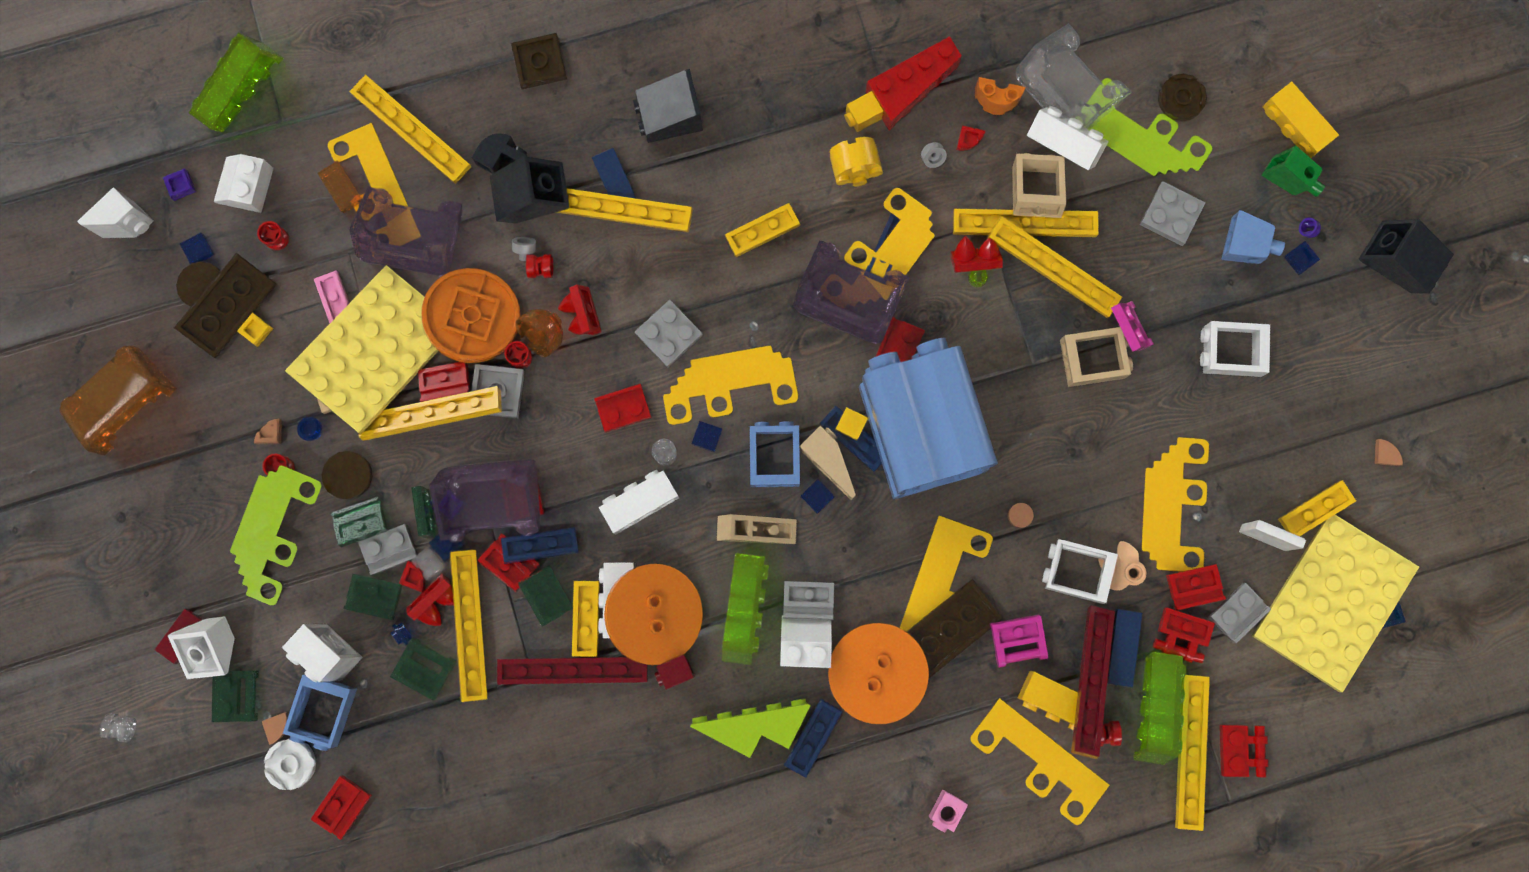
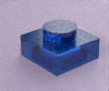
[691,421,723,453]
[429,527,464,562]

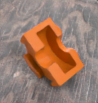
[975,77,1026,115]

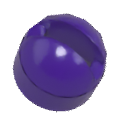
[1299,217,1321,238]

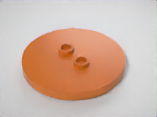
[422,268,520,363]
[604,564,703,665]
[828,623,929,724]

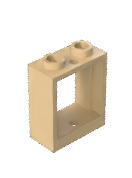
[1012,153,1066,218]
[1060,327,1133,387]

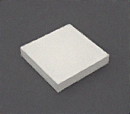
[1239,520,1306,551]

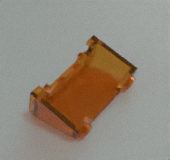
[59,346,177,456]

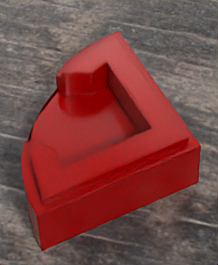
[956,125,985,151]
[399,561,425,592]

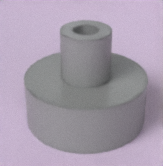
[921,142,947,168]
[512,237,536,261]

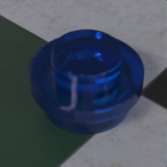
[297,417,322,441]
[390,622,413,646]

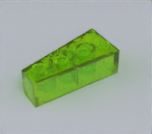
[188,32,284,133]
[722,553,769,665]
[1134,652,1186,765]

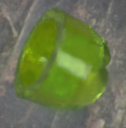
[968,270,988,287]

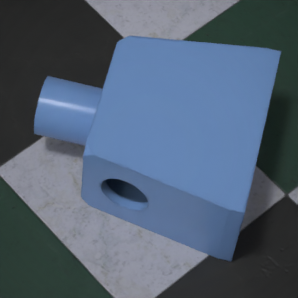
[1221,210,1285,264]

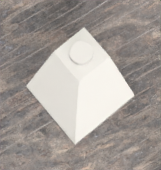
[168,616,235,679]

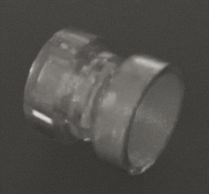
[652,439,678,466]
[412,546,447,581]
[100,713,137,743]

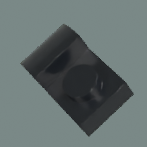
[471,133,528,174]

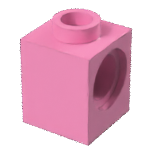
[929,790,968,832]

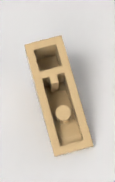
[799,426,856,500]
[717,514,797,544]

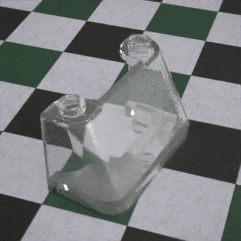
[1016,23,1132,130]

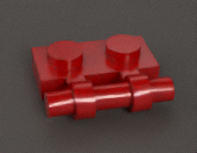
[1153,608,1215,664]
[1220,725,1269,777]

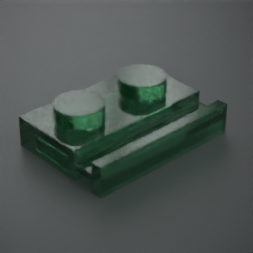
[411,486,436,539]
[331,497,388,548]
[518,565,573,627]
[343,574,403,620]

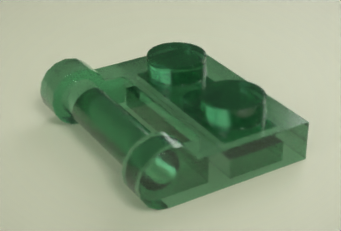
[390,637,457,701]
[211,670,259,722]

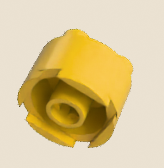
[829,137,883,187]

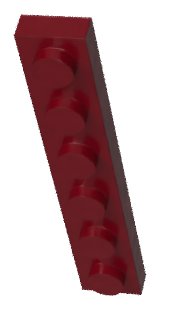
[1071,605,1115,759]
[497,657,648,685]

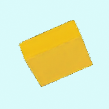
[237,312,274,347]
[835,407,868,440]

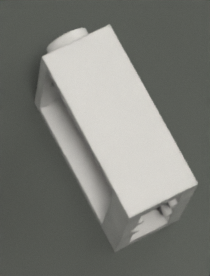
[1200,321,1270,377]
[1042,539,1118,604]

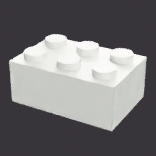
[282,624,363,682]

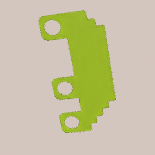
[1082,78,1212,176]
[230,465,321,605]

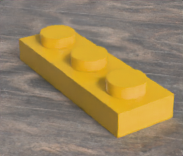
[725,203,800,257]
[1278,480,1356,536]
[572,581,600,656]

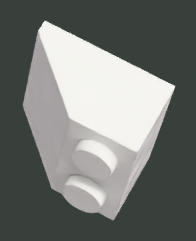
[214,154,274,213]
[77,187,153,238]
[780,616,832,668]

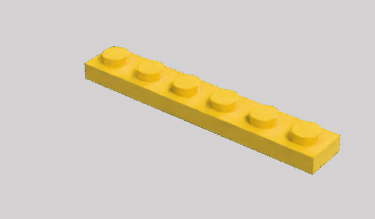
[349,74,471,184]
[556,188,693,232]
[953,209,1098,237]
[988,217,1122,318]
[359,386,502,441]
[450,550,487,702]
[1175,675,1210,831]

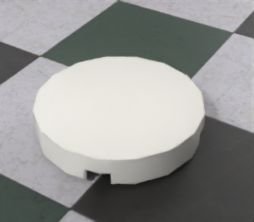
[264,739,316,790]

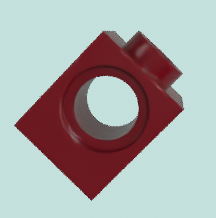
[655,654,695,690]

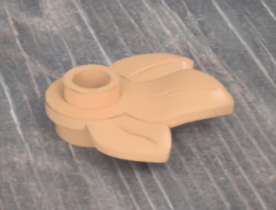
[1098,541,1147,590]

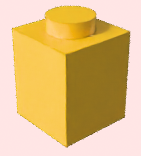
[844,91,883,132]

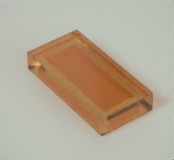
[317,160,363,214]

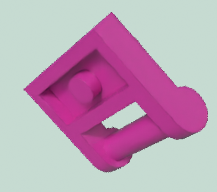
[1111,301,1154,352]
[990,614,1048,668]

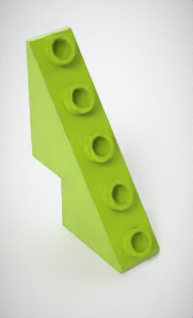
[690,699,810,758]

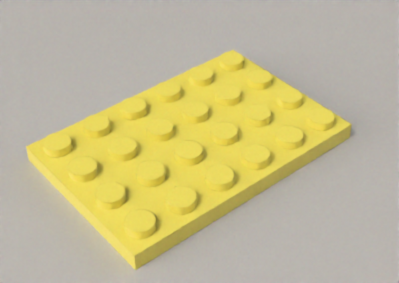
[285,265,438,435]
[1252,515,1419,692]

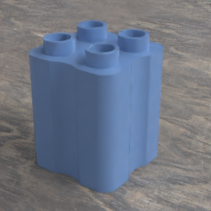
[859,338,998,499]

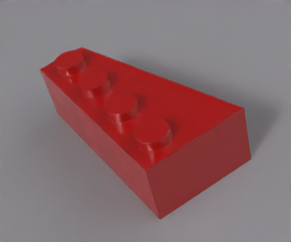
[866,36,962,131]

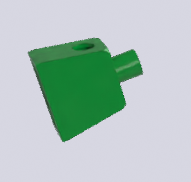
[1261,146,1325,197]

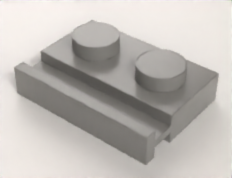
[358,524,419,576]
[783,581,834,620]
[1208,583,1271,643]

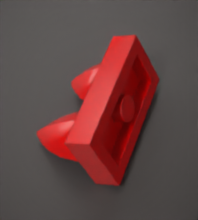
[951,236,1003,273]
[558,285,602,335]
[406,573,454,626]

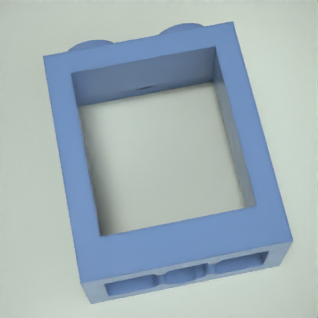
[750,421,800,487]
[282,674,357,751]

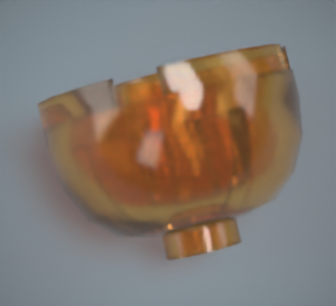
[515,309,563,358]

